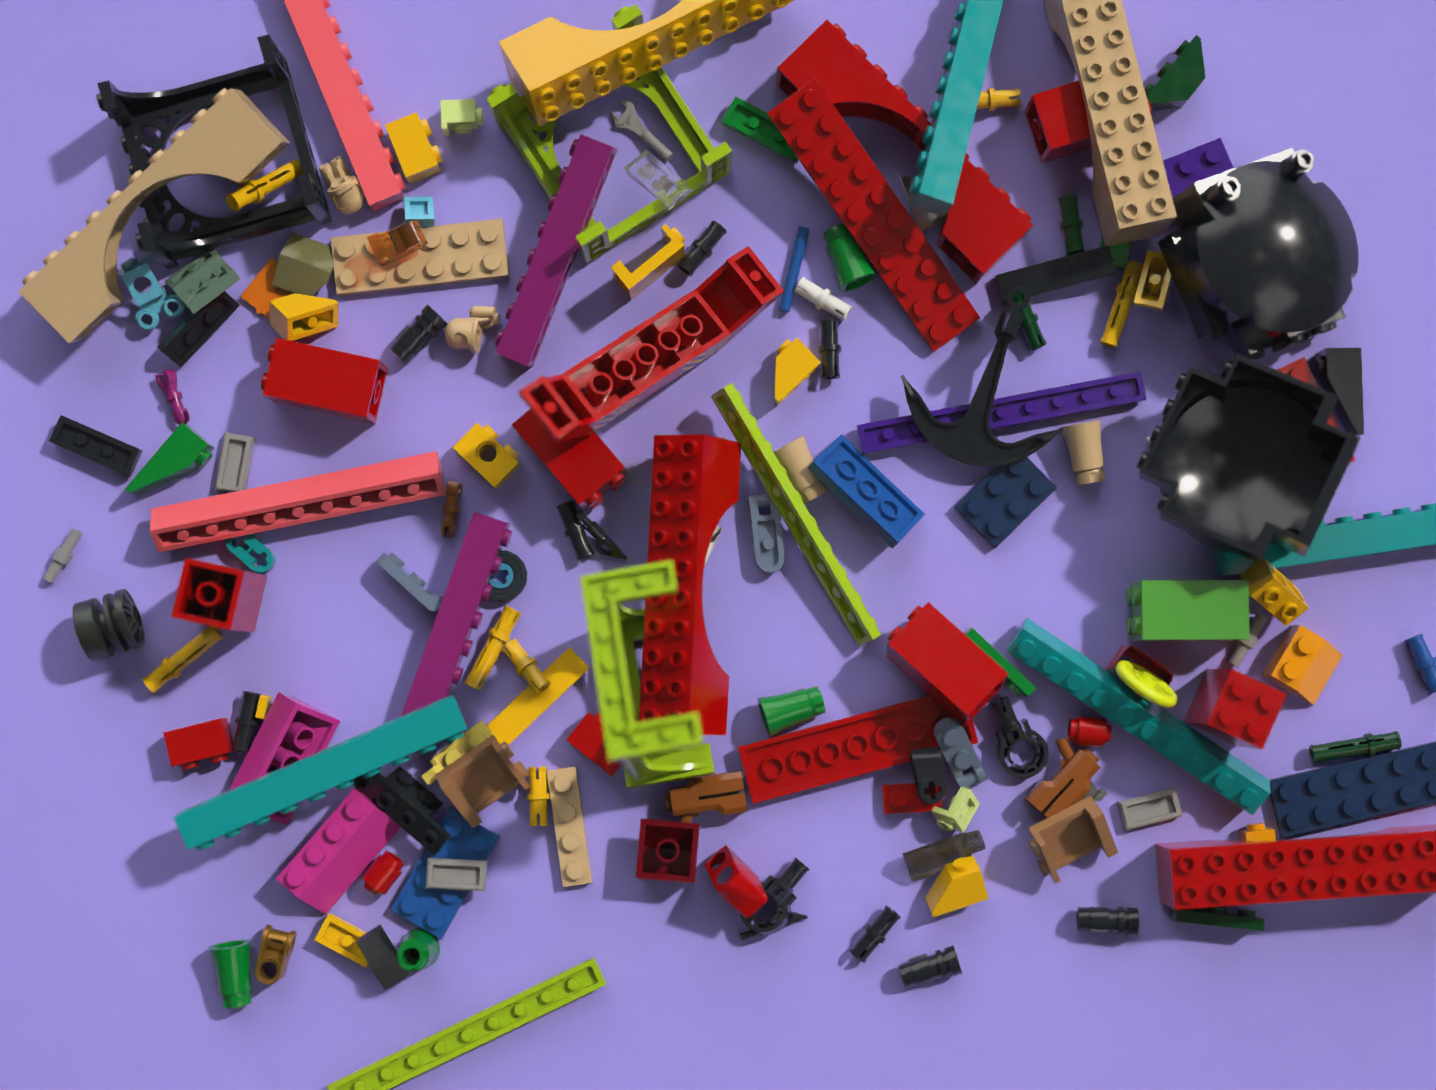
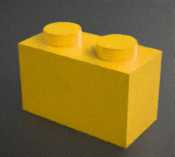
[385,112,443,184]

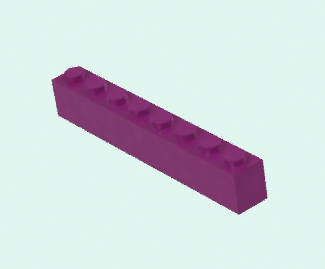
[495,134,617,366]
[401,512,512,716]

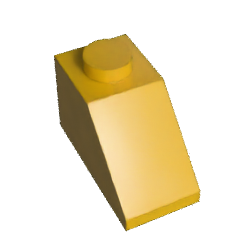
[1134,250,1173,311]
[269,293,338,341]
[774,338,821,405]
[925,855,989,917]

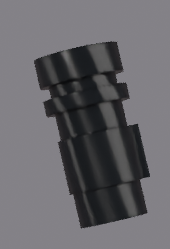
[390,304,448,364]
[1076,906,1139,937]
[898,945,963,988]

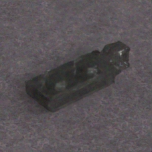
[902,830,986,882]

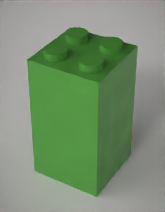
[1126,580,1250,641]

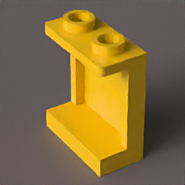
[611,224,685,300]

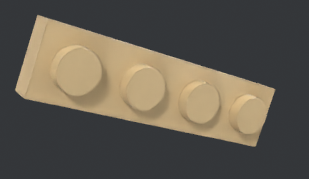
[547,766,593,887]

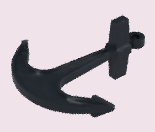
[900,286,1064,467]

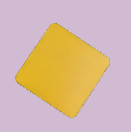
[255,694,273,720]

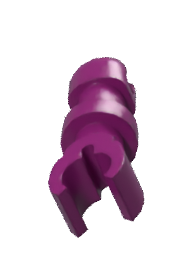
[155,369,190,425]

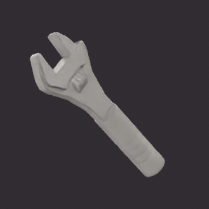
[611,100,673,162]

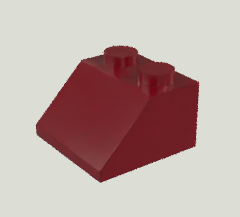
[636,818,700,883]

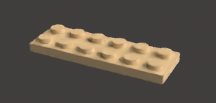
[331,219,509,296]

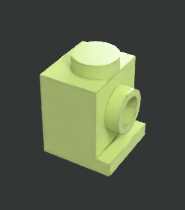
[440,99,484,136]

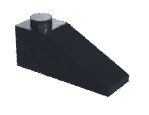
[1315,348,1364,436]

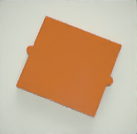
[240,257,293,319]

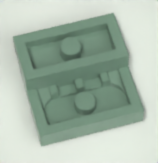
[165,250,240,314]

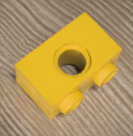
[453,423,521,490]

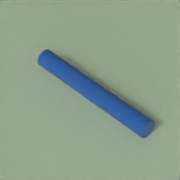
[779,226,810,312]

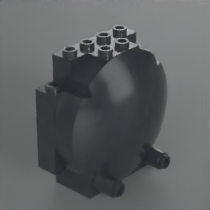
[1157,148,1358,360]
[1137,354,1360,563]

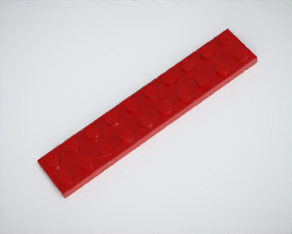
[766,78,981,352]

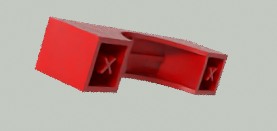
[776,20,1033,285]
[639,434,741,735]
[1155,824,1436,910]

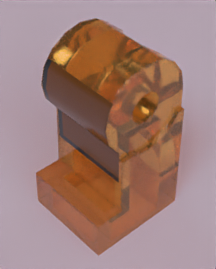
[367,221,428,267]

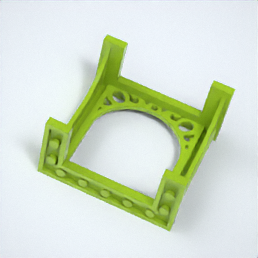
[486,4,732,263]
[580,560,715,789]

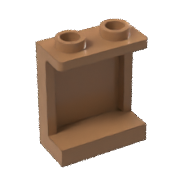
[435,734,530,828]
[1028,796,1118,884]

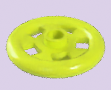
[1115,660,1177,708]

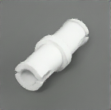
[794,277,853,322]

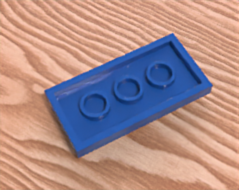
[808,434,925,549]
[391,807,501,939]

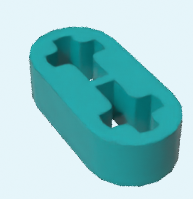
[225,534,276,573]

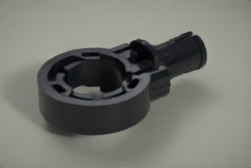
[991,696,1049,778]
[740,857,810,935]

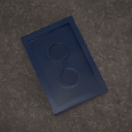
[954,457,1057,549]

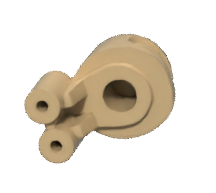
[318,156,366,214]
[445,306,500,353]

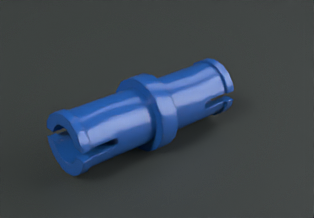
[1404,633,1436,694]

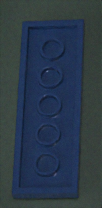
[1269,741,1436,838]

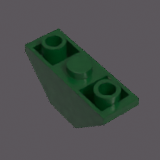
[1145,35,1205,111]

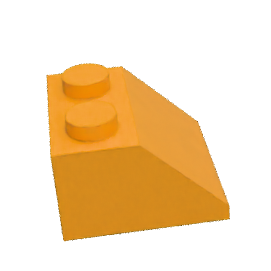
[1262,625,1343,705]

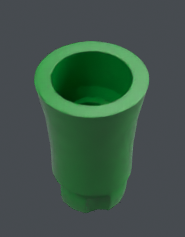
[823,223,877,292]
[757,686,826,737]
[397,928,440,971]
[208,940,252,1008]

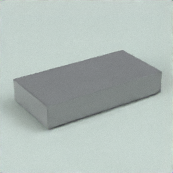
[215,432,256,492]
[1118,787,1183,831]
[426,858,488,891]

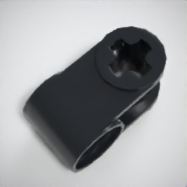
[910,746,946,804]

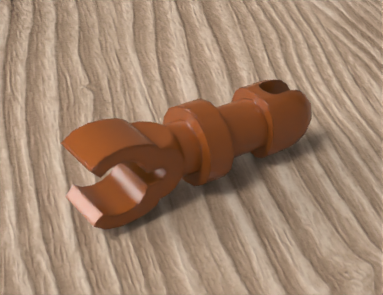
[441,481,462,538]

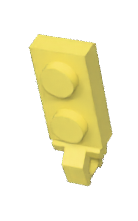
[421,720,493,785]

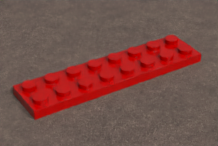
[738,696,979,804]

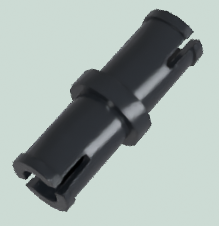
[677,220,727,277]
[818,319,841,380]
[556,500,595,561]
[232,691,262,752]
[850,905,901,963]

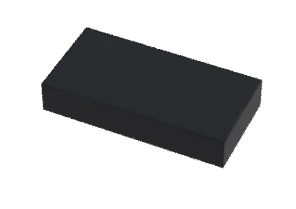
[355,925,410,990]

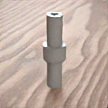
[43,528,83,583]
[1228,612,1267,668]

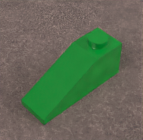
[125,422,215,495]

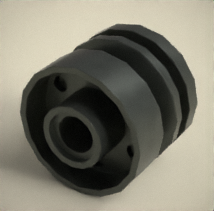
[73,589,145,662]

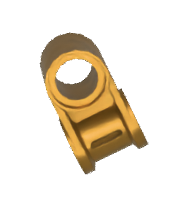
[255,924,297,984]

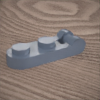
[748,493,785,573]
[376,552,443,612]
[933,717,988,789]

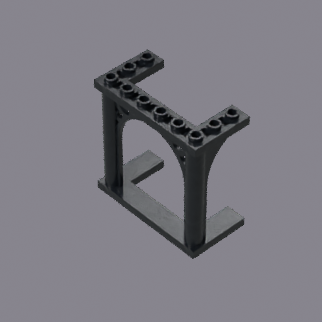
[96,34,333,269]

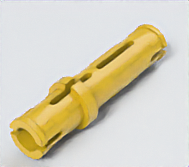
[226,159,304,212]
[1100,261,1143,348]
[464,605,522,691]
[142,626,223,693]

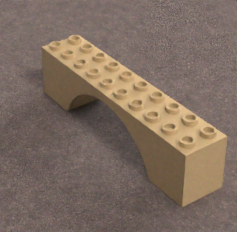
[1044,0,1177,246]
[18,88,290,344]

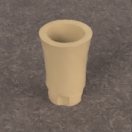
[1060,420,1105,485]
[773,435,828,504]

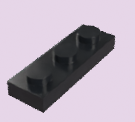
[157,291,240,368]
[49,415,143,477]

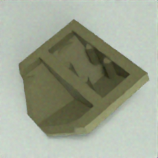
[272,233,334,296]

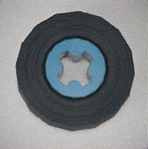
[489,550,527,602]

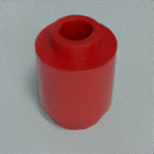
[1067,716,1112,748]
[362,850,405,896]

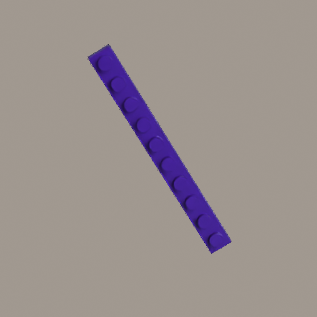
[856,371,1147,454]

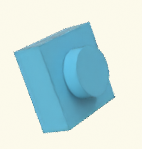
[404,197,434,227]

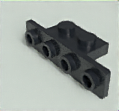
[352,766,450,855]

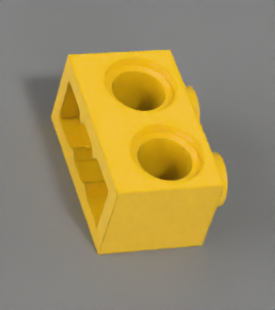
[1240,557,1309,626]

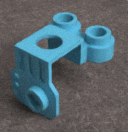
[117,255,185,330]

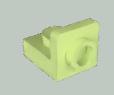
[931,786,980,833]

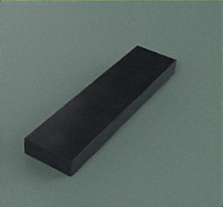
[995,245,1116,304]

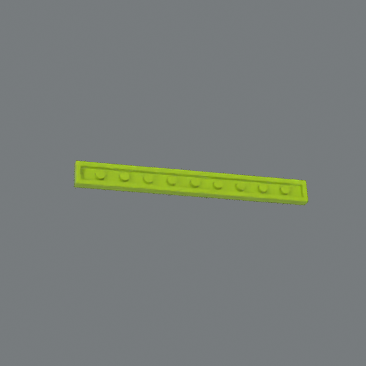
[710,383,881,646]
[327,956,607,1090]

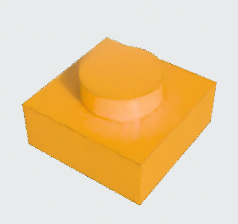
[1238,823,1276,841]

